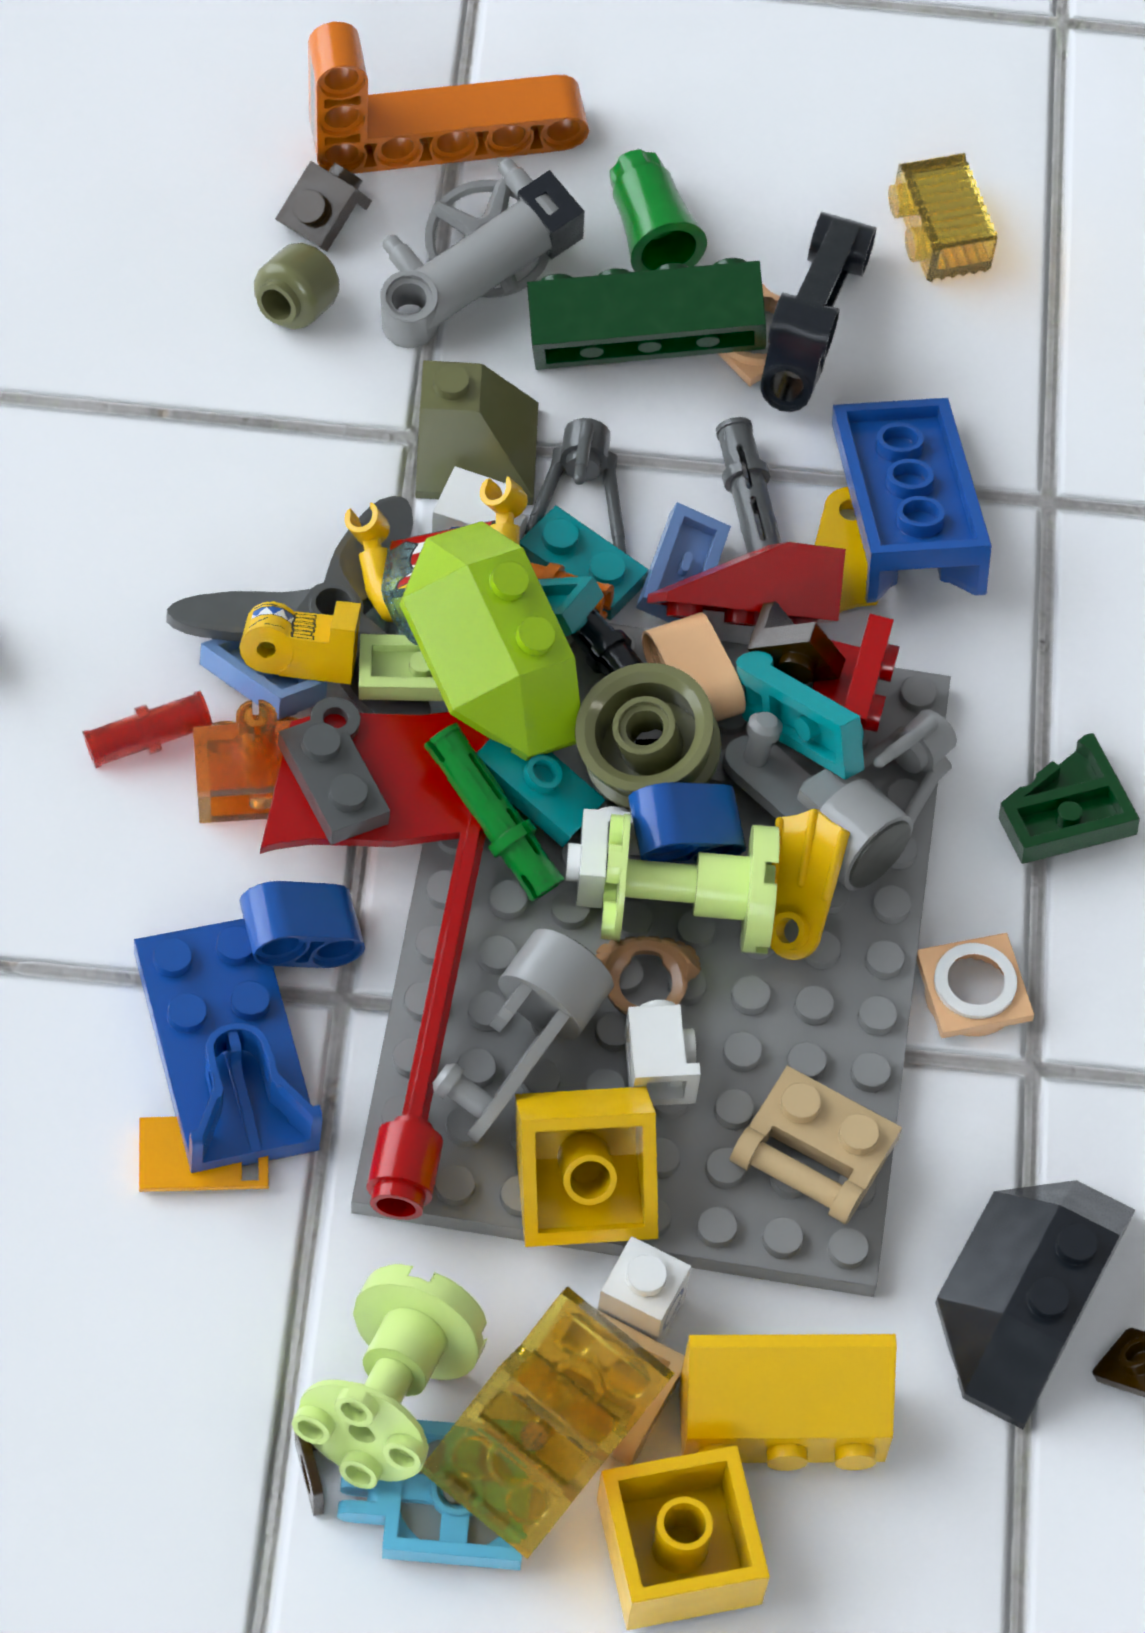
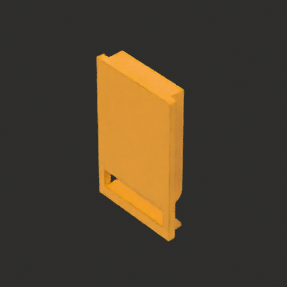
[139,1117,269,1192]

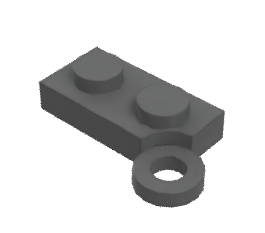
[277,696,390,845]

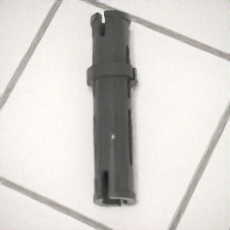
[716,417,782,553]

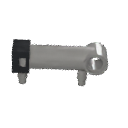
[380,158,585,348]

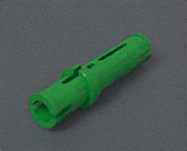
[424,723,565,903]

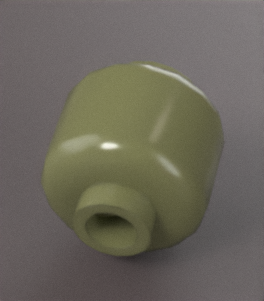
[254,243,340,329]

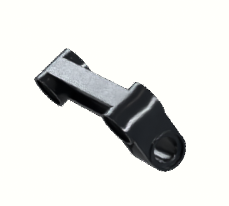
[760,212,877,412]

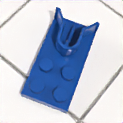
[832,398,992,603]
[134,918,323,1173]

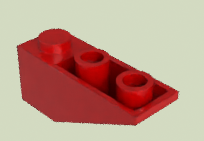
[647,542,846,627]

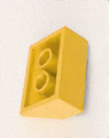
[679,1334,897,1471]

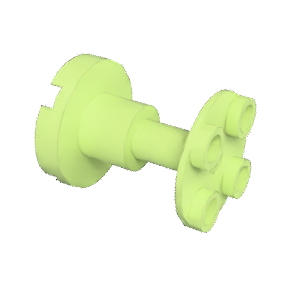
[601,814,780,954]
[292,1264,487,1489]

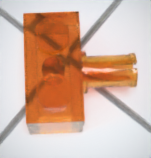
[193,699,299,823]

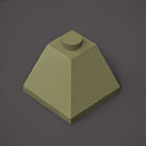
[415,360,539,505]

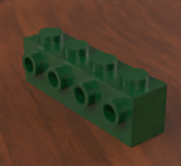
[527,258,767,370]

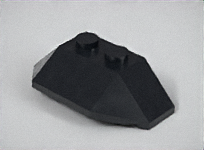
[935,1180,1136,1429]

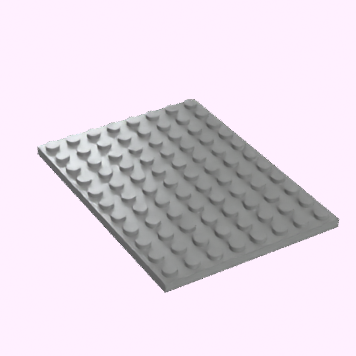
[351,623,951,1297]

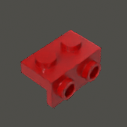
[812,613,900,733]

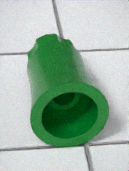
[609,149,707,272]

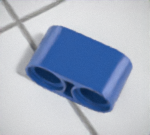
[628,782,747,864]
[239,881,365,968]

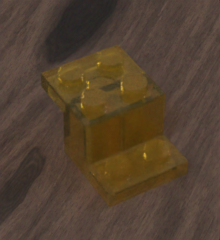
[421,1286,675,1559]

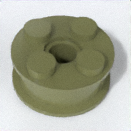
[575,663,722,810]

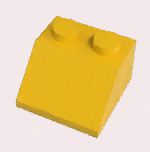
[515,1086,659,1247]

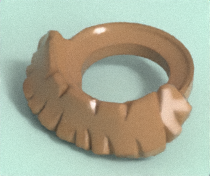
[595,936,701,1015]

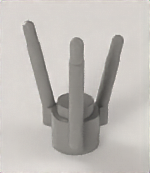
[863,710,957,823]

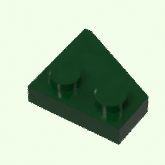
[998,733,1140,864]

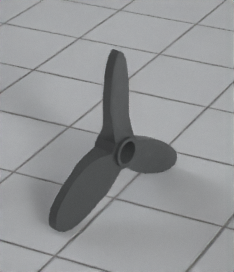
[166,496,431,715]

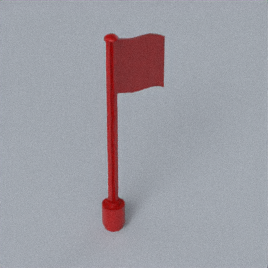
[260,712,490,1220]

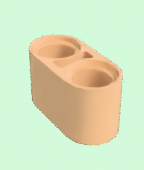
[642,612,746,722]

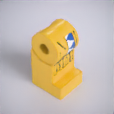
[239,601,361,685]

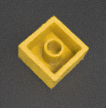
[597,1445,770,1631]

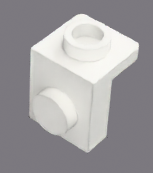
[565,806,640,908]

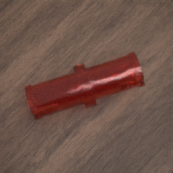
[82,690,213,768]

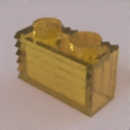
[888,153,998,282]

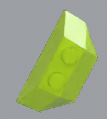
[399,521,581,761]

